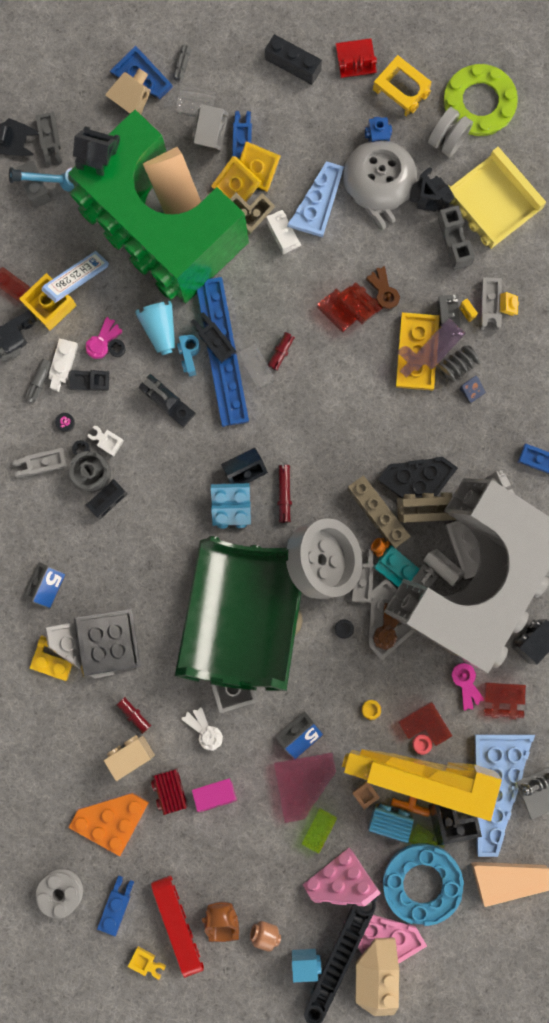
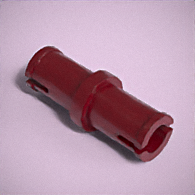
[267,332,295,371]
[116,697,151,734]

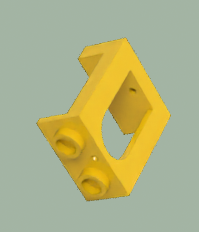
[373,55,432,117]

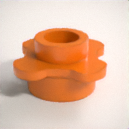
[371,538,390,558]

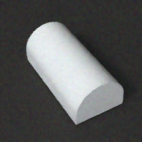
[423,549,465,587]

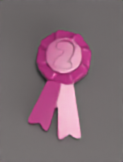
[85,317,123,359]
[451,663,484,711]

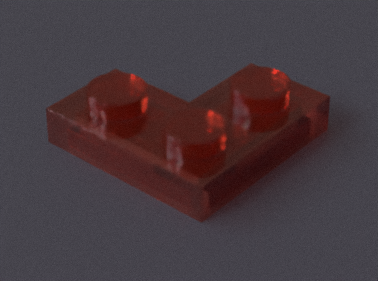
[398,702,452,746]

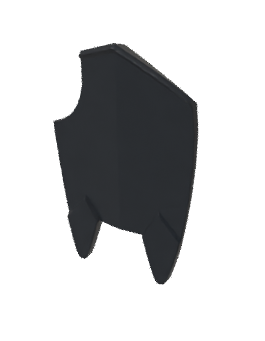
[0,118,39,156]

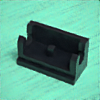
[85,478,128,519]

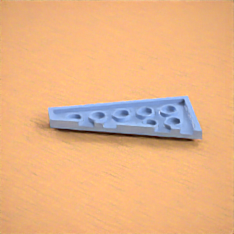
[474,734,535,857]

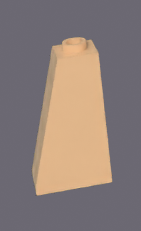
[471,862,549,907]

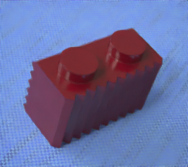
[151,768,188,815]

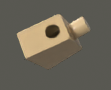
[106,68,150,114]

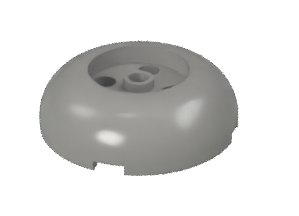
[343,140,417,211]

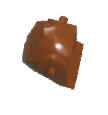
[202,902,239,942]

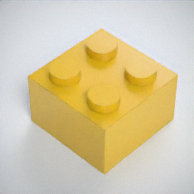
[19,273,77,331]

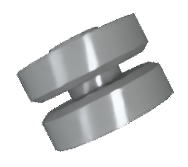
[428,107,473,158]

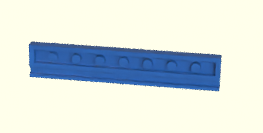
[197,277,249,427]

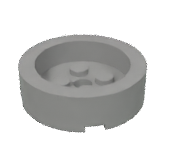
[286,518,362,600]

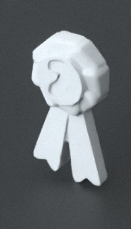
[182,707,223,751]

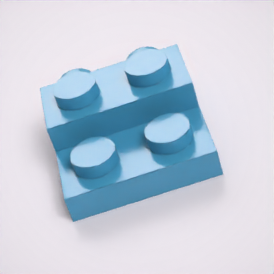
[211,483,251,529]

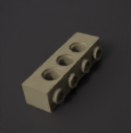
[347,475,411,549]

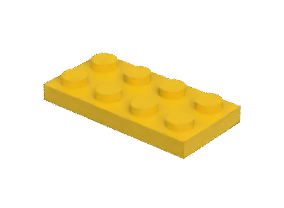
[395,312,440,391]

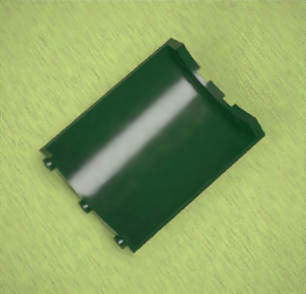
[175,536,302,691]

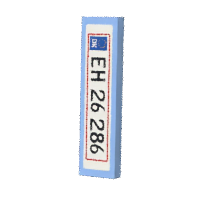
[42,251,109,303]

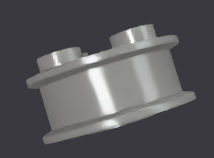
[36,869,83,918]

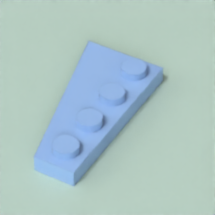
[287,161,344,238]

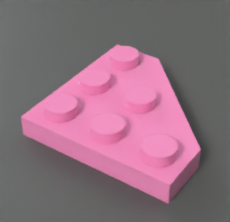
[303,848,381,906]
[344,915,427,963]

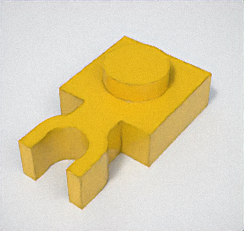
[128,946,166,980]

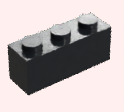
[265,34,322,85]

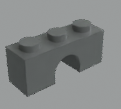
[437,205,475,270]

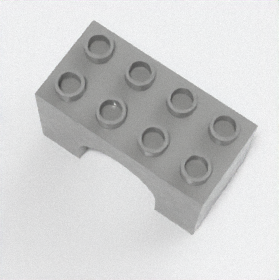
[384,478,549,673]

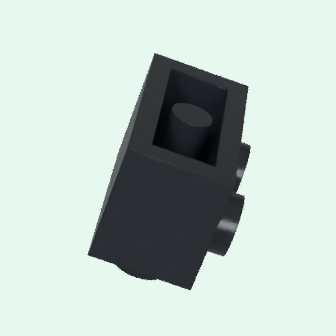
[221,447,268,484]

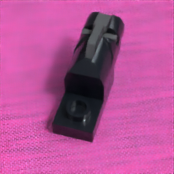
[0,310,36,362]
[139,374,196,428]

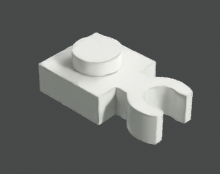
[88,426,124,456]

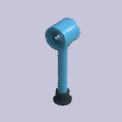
[9,167,74,192]

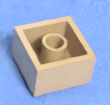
[104,735,155,781]

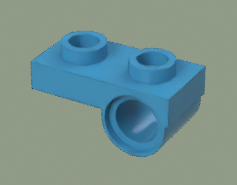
[177,335,200,377]

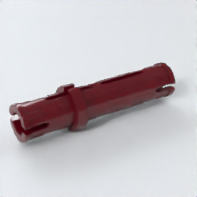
[277,465,292,523]

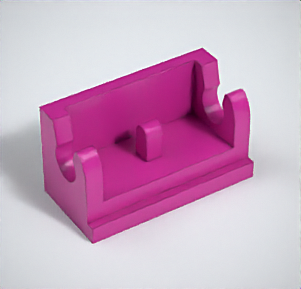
[192,778,237,812]

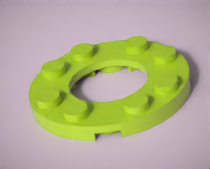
[443,64,518,136]

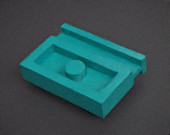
[373,545,420,588]

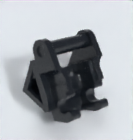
[73,126,120,176]
[409,167,454,212]

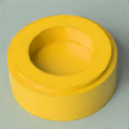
[361,700,381,720]

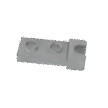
[480,277,502,331]

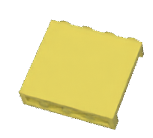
[448,147,546,249]

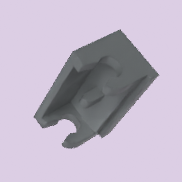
[437,295,461,337]

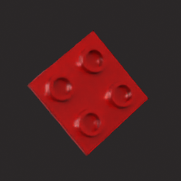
[336,38,377,78]

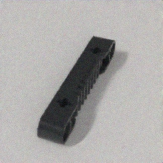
[304,898,376,1023]

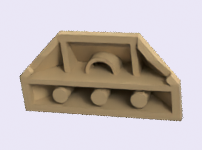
[355,937,399,1016]

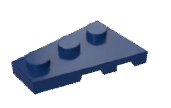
[109,46,173,99]

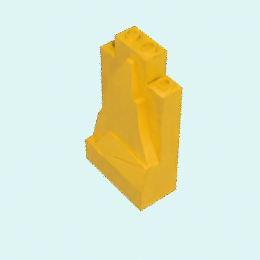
[342,749,502,821]

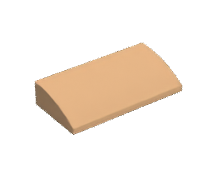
[143,147,201,214]

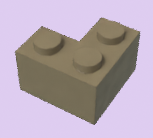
[230,193,275,235]

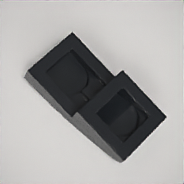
[69,370,110,391]

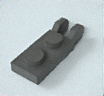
[36,112,62,165]

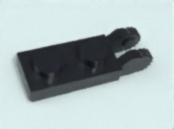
[190,312,236,364]

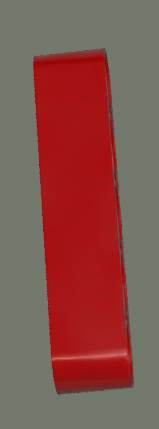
[151,875,204,978]

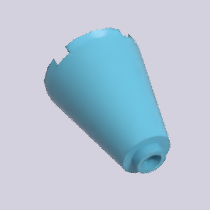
[135,301,175,355]

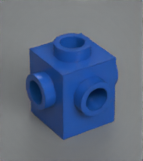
[364,117,392,142]

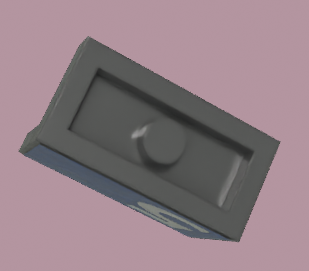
[23,562,66,609]
[275,711,324,760]

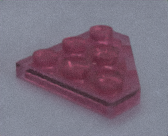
[274,752,336,823]

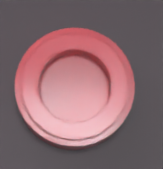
[412,734,432,755]

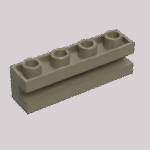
[397,492,456,523]

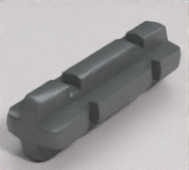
[173,45,191,81]

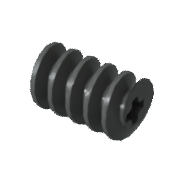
[436,345,480,383]

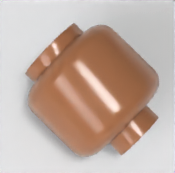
[250,921,281,952]

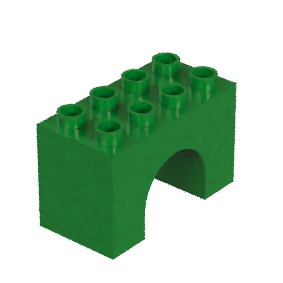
[68,110,249,304]

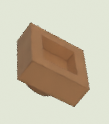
[352,781,380,809]

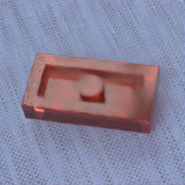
[0,267,31,304]

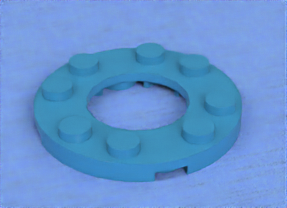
[383,843,464,926]

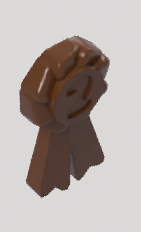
[366,266,400,310]
[373,602,399,650]

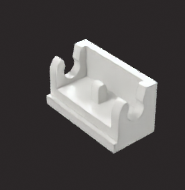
[266,210,301,254]

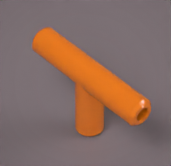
[391,796,430,817]

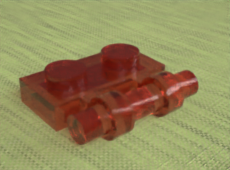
[336,282,382,325]
[484,682,526,720]

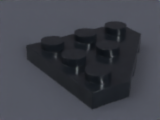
[377,456,458,498]

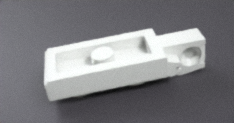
[49,338,78,392]

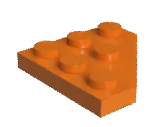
[68,793,149,856]

